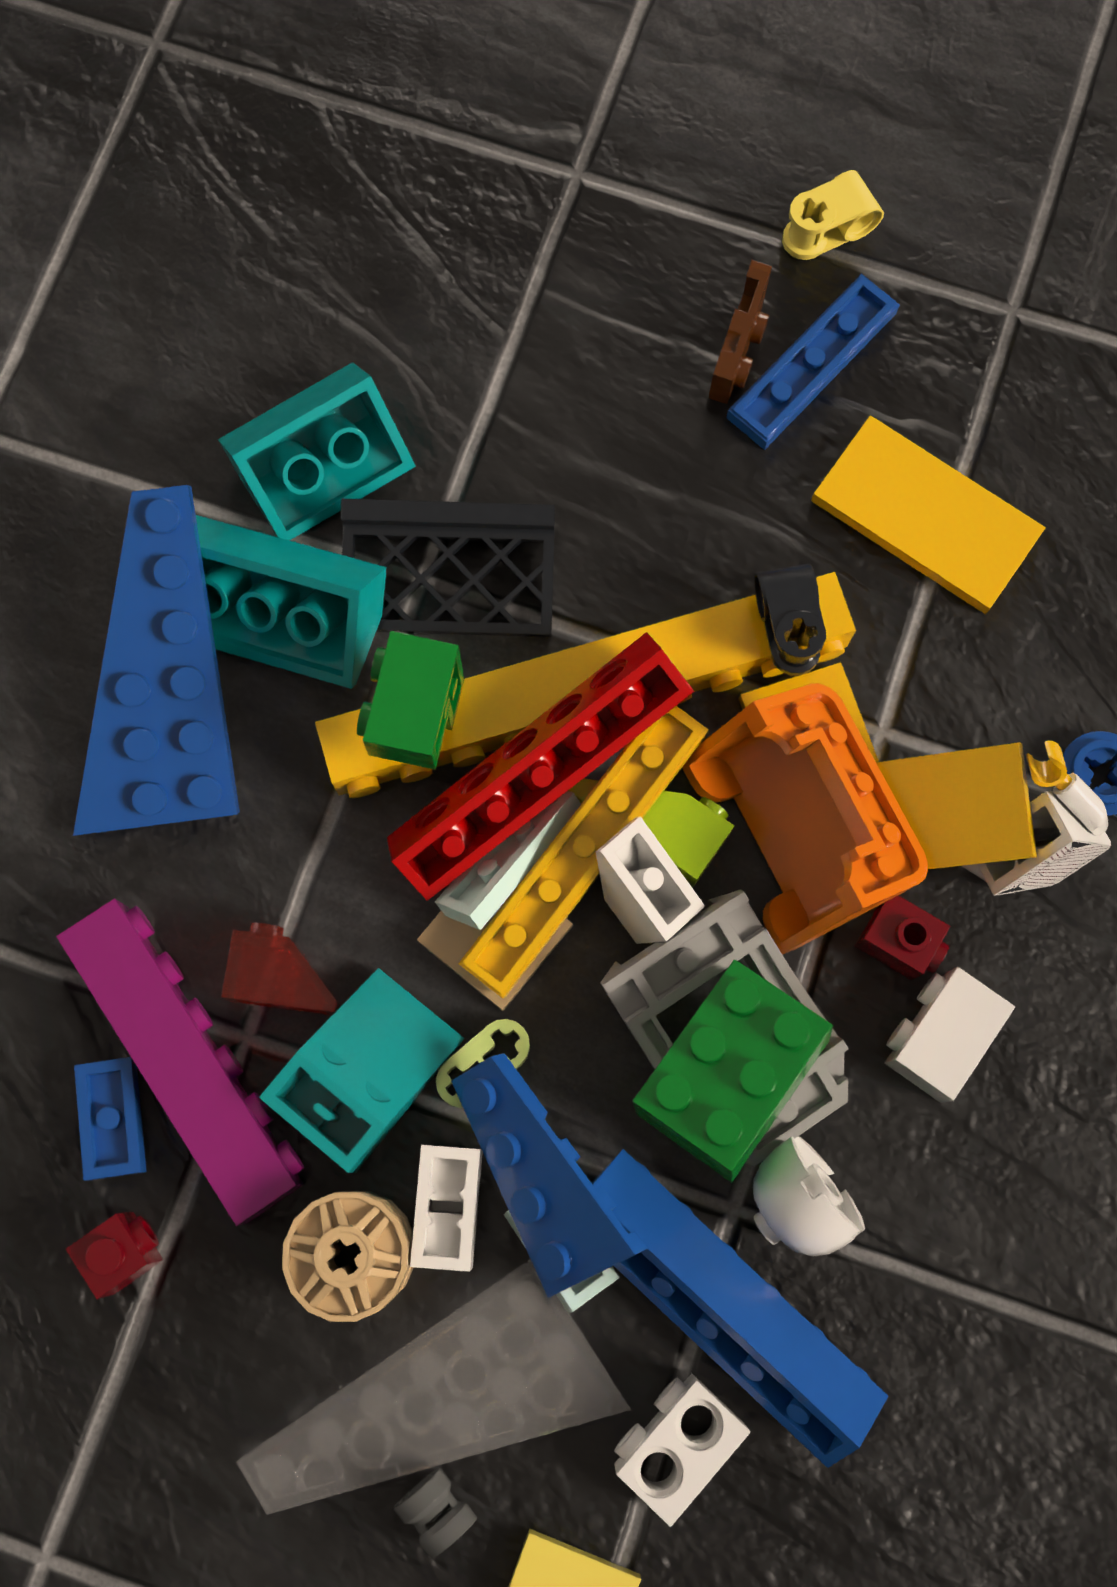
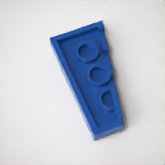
[451,1053,648,1298]

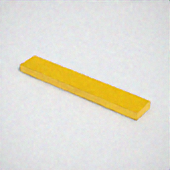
[458,706,709,999]

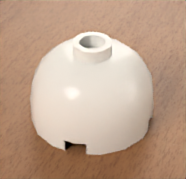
[753,1136,865,1256]

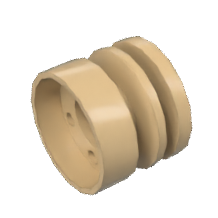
[282,1191,413,1322]

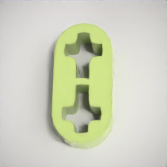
[436,1019,530,1108]

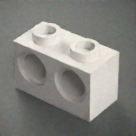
[410,1145,483,1272]
[614,1373,751,1527]

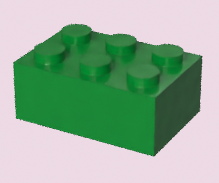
[633,959,833,1183]

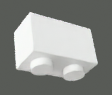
[885,967,1015,1103]

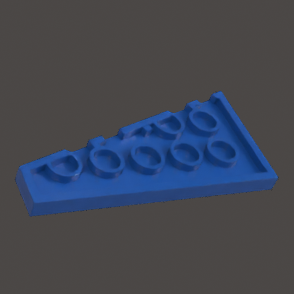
[73,485,240,836]

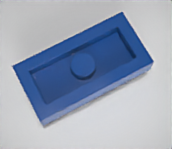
[74,1057,147,1181]

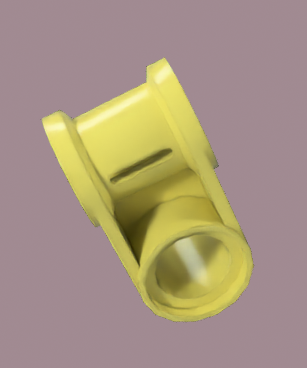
[782,170,884,260]

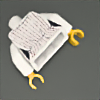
[962,741,1111,896]

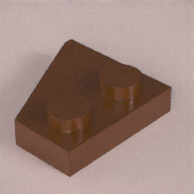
[708,260,772,404]

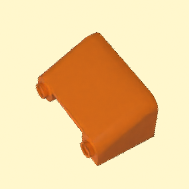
[682,683,928,955]

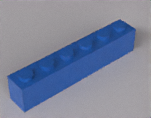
[592,1149,888,1468]

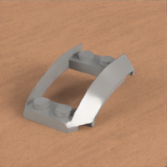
[600,889,848,1166]

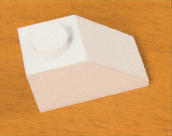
[596,816,705,944]

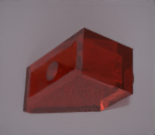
[221,923,342,1016]

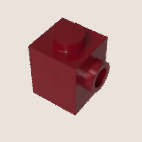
[854,895,951,980]
[66,1212,163,1300]

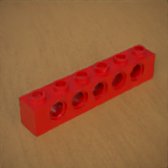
[387,632,694,901]

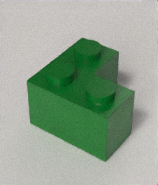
[357,631,464,770]

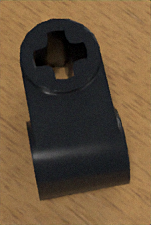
[754,563,826,676]

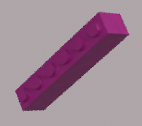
[56,898,304,1226]

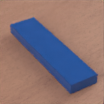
[726,273,900,450]

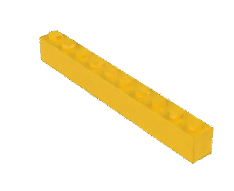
[315,572,856,798]

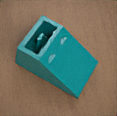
[259,968,465,1173]

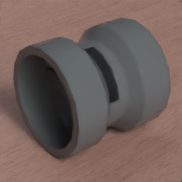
[393,1468,477,1559]

